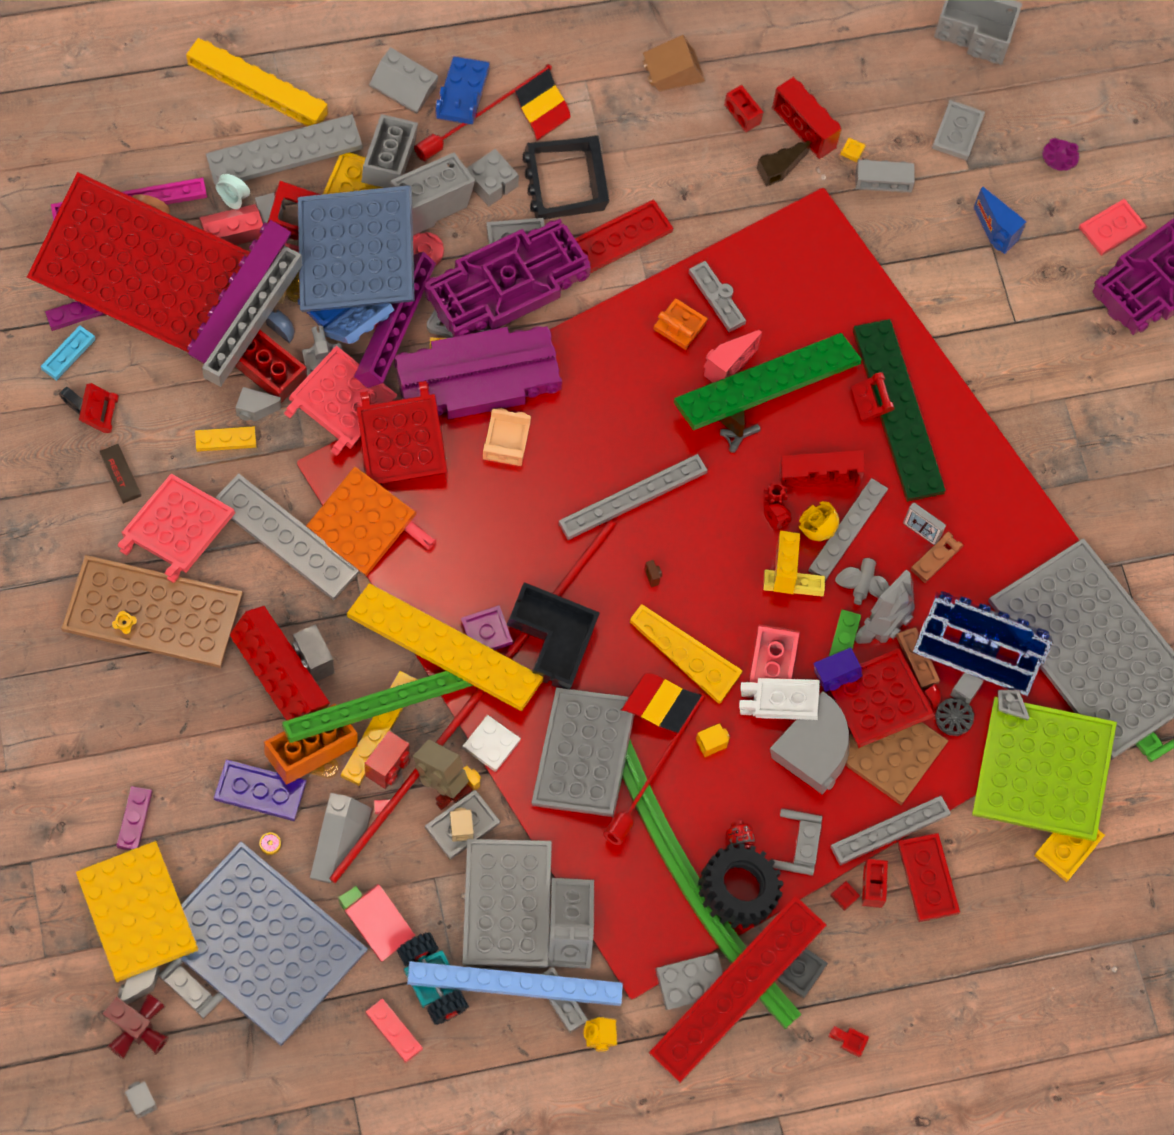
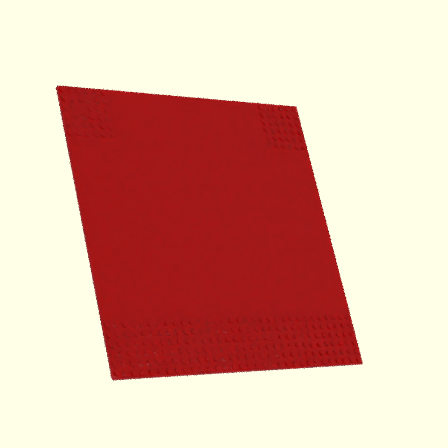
[297,188,1080,1000]

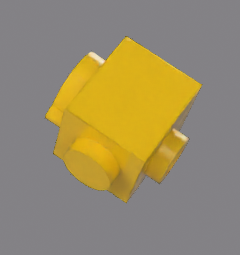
[583,1017,617,1052]

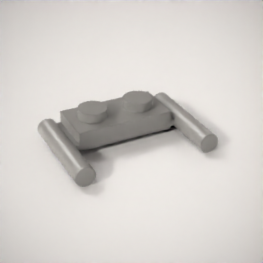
[772,808,822,876]
[158,958,225,1019]

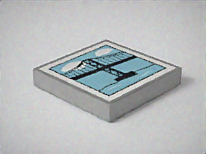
[903,503,946,545]

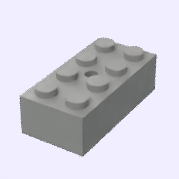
[362,114,418,188]

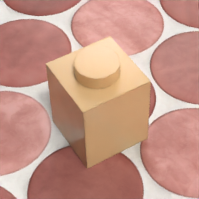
[450,808,473,842]

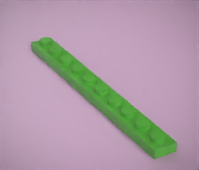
[282,671,473,743]

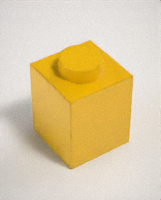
[696,723,730,757]

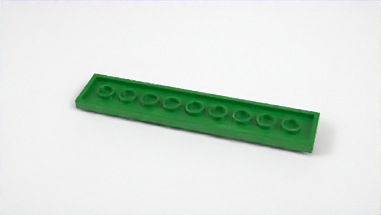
[674,333,862,431]

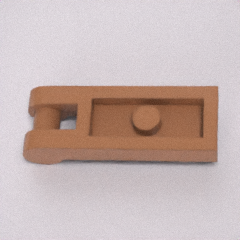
[911,532,963,583]

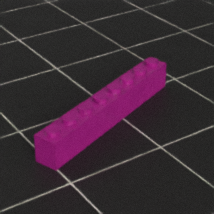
[187,220,291,364]
[354,252,436,388]

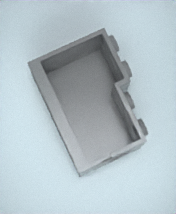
[934,0,1022,65]
[389,153,475,235]

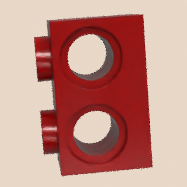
[724,85,763,132]
[862,859,888,908]

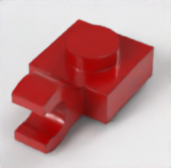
[828,1026,869,1057]

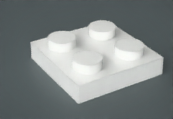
[463,715,521,772]

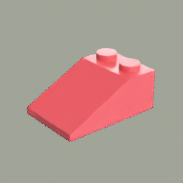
[704,330,762,383]
[750,624,799,683]

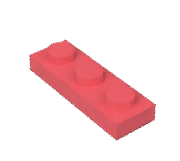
[366,998,423,1063]

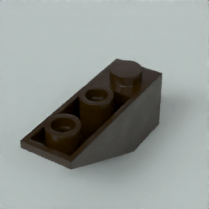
[757,141,811,186]

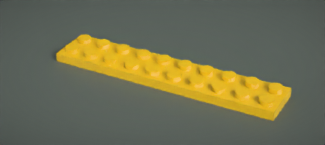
[347,583,543,711]

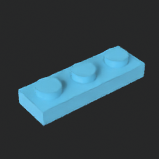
[41,325,96,381]

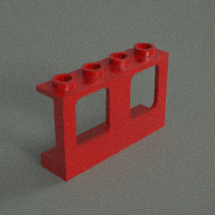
[267,181,321,240]

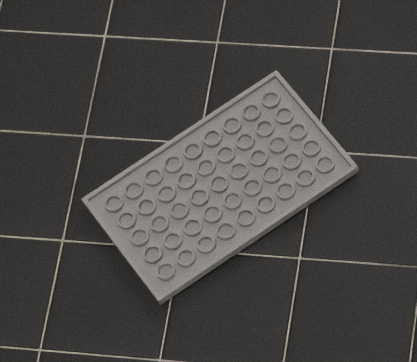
[988,538,1174,760]

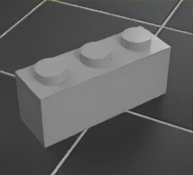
[855,159,914,193]

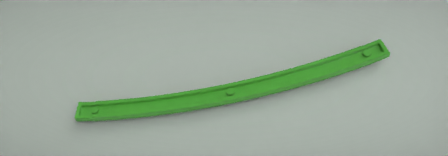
[622,740,801,1029]

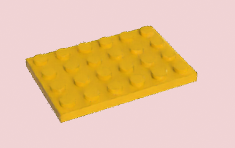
[76,841,198,983]

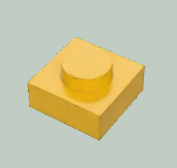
[463,765,481,791]

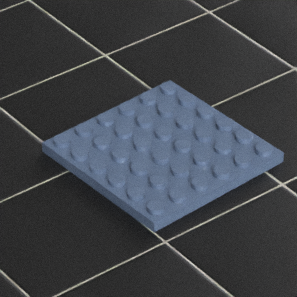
[298,185,415,312]

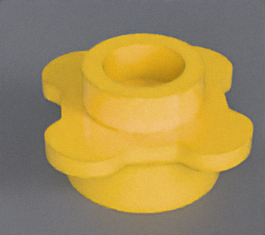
[112,611,137,634]

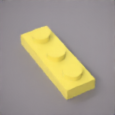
[763,570,825,596]

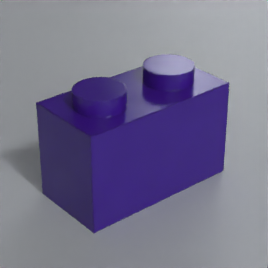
[813,648,862,692]

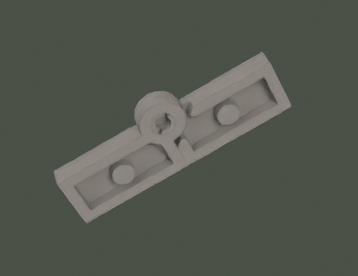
[689,261,746,332]

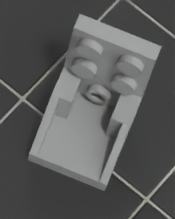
[548,878,594,968]

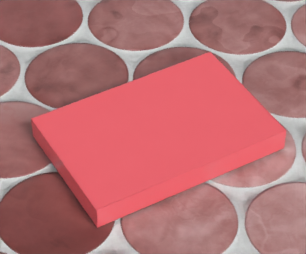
[1079,199,1147,256]
[344,884,415,962]

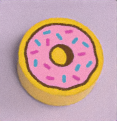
[260,833,281,855]

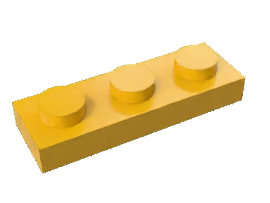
[195,426,256,452]

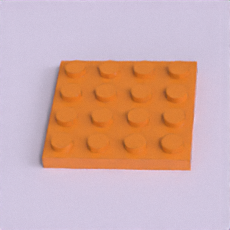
[306,466,417,576]

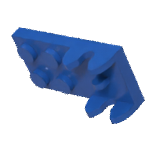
[436,56,490,125]

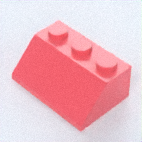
[199,204,263,245]

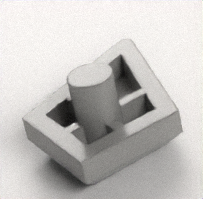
[998,690,1029,720]

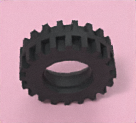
[698,843,783,929]

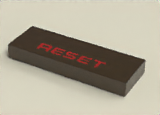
[100,444,141,504]

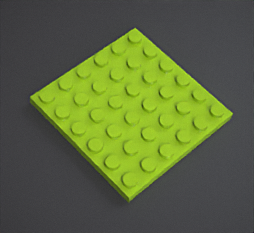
[972,697,1117,841]

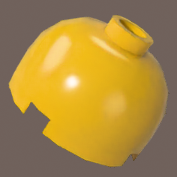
[799,501,839,541]

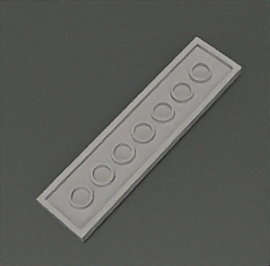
[206,114,363,188]
[215,474,360,601]

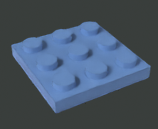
[324,303,394,344]

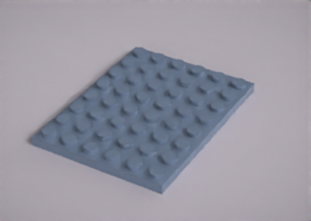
[179,842,368,1046]

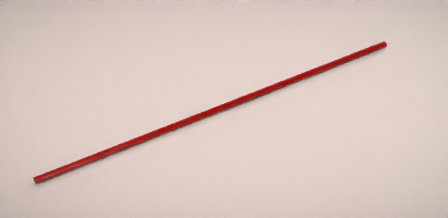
[329,520,616,884]

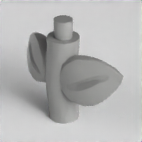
[835,558,889,605]

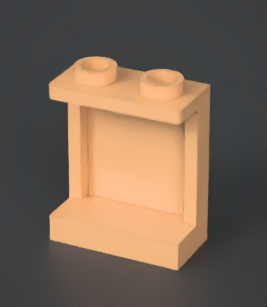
[483,408,531,466]

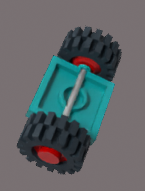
[397,932,469,1025]

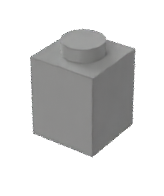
[950,670,983,704]
[125,1081,158,1119]

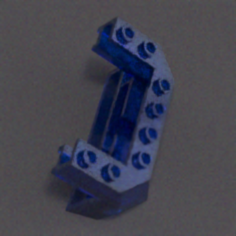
[913,591,1053,697]

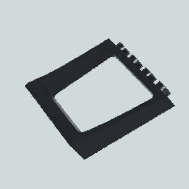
[522,135,610,219]

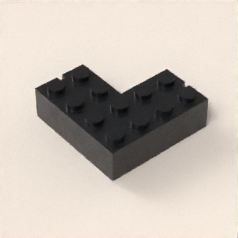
[507,582,600,689]

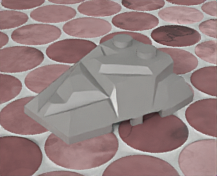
[854,570,915,644]

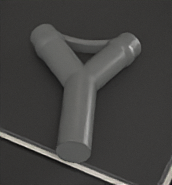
[720,424,761,453]

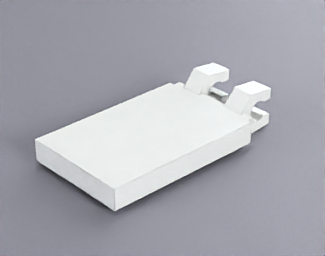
[739,678,820,720]

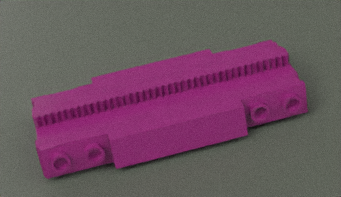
[1092,218,1174,335]
[425,219,591,337]
[394,326,562,419]

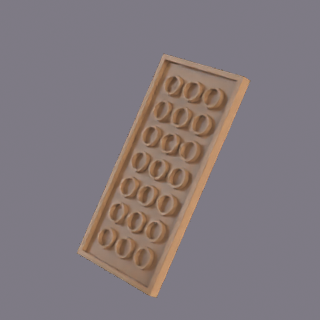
[61,555,243,668]

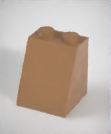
[643,35,705,91]

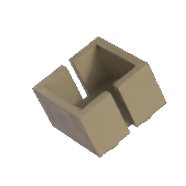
[413,739,469,798]

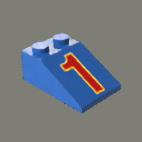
[974,187,1027,254]

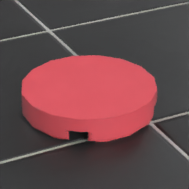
[413,232,444,266]

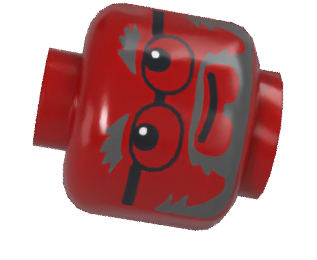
[726,821,755,849]

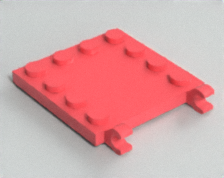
[284,346,397,456]
[117,474,235,583]

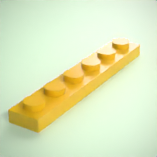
[341,671,418,786]

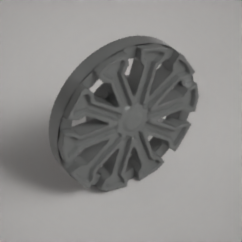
[935,698,974,736]

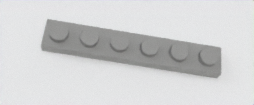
[808,478,888,581]
[830,796,951,865]

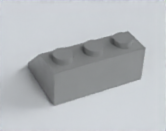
[369,47,438,114]

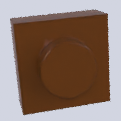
[644,560,662,587]

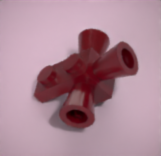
[103,994,169,1059]

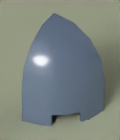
[266,310,295,343]

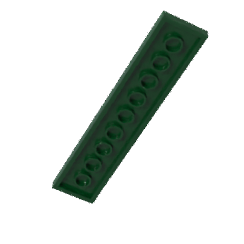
[853,319,946,502]

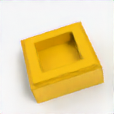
[840,138,866,162]

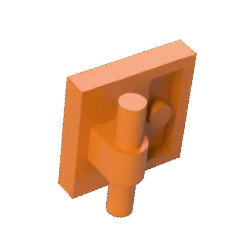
[653,298,708,350]

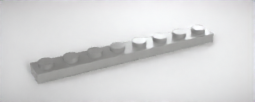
[558,454,707,540]

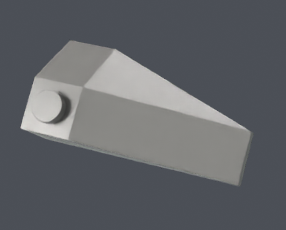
[310,793,372,883]

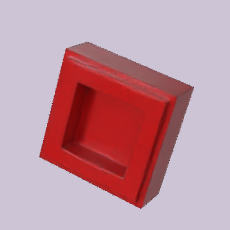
[830,881,860,911]

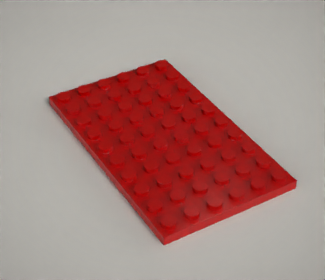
[27,172,250,353]

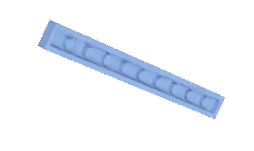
[407,961,623,1006]

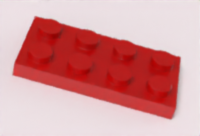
[897,833,960,922]

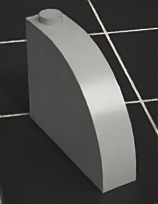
[770,691,850,794]

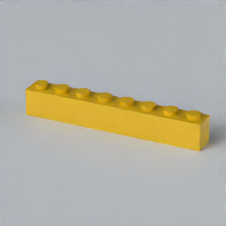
[186,38,328,126]

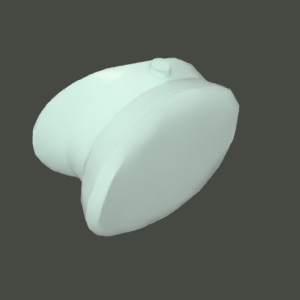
[216,174,250,210]

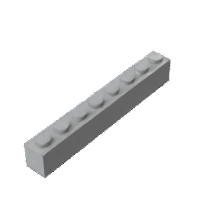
[202,246,302,387]

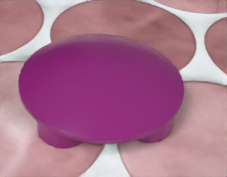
[1042,138,1079,171]

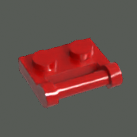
[851,372,894,422]
[79,383,119,433]

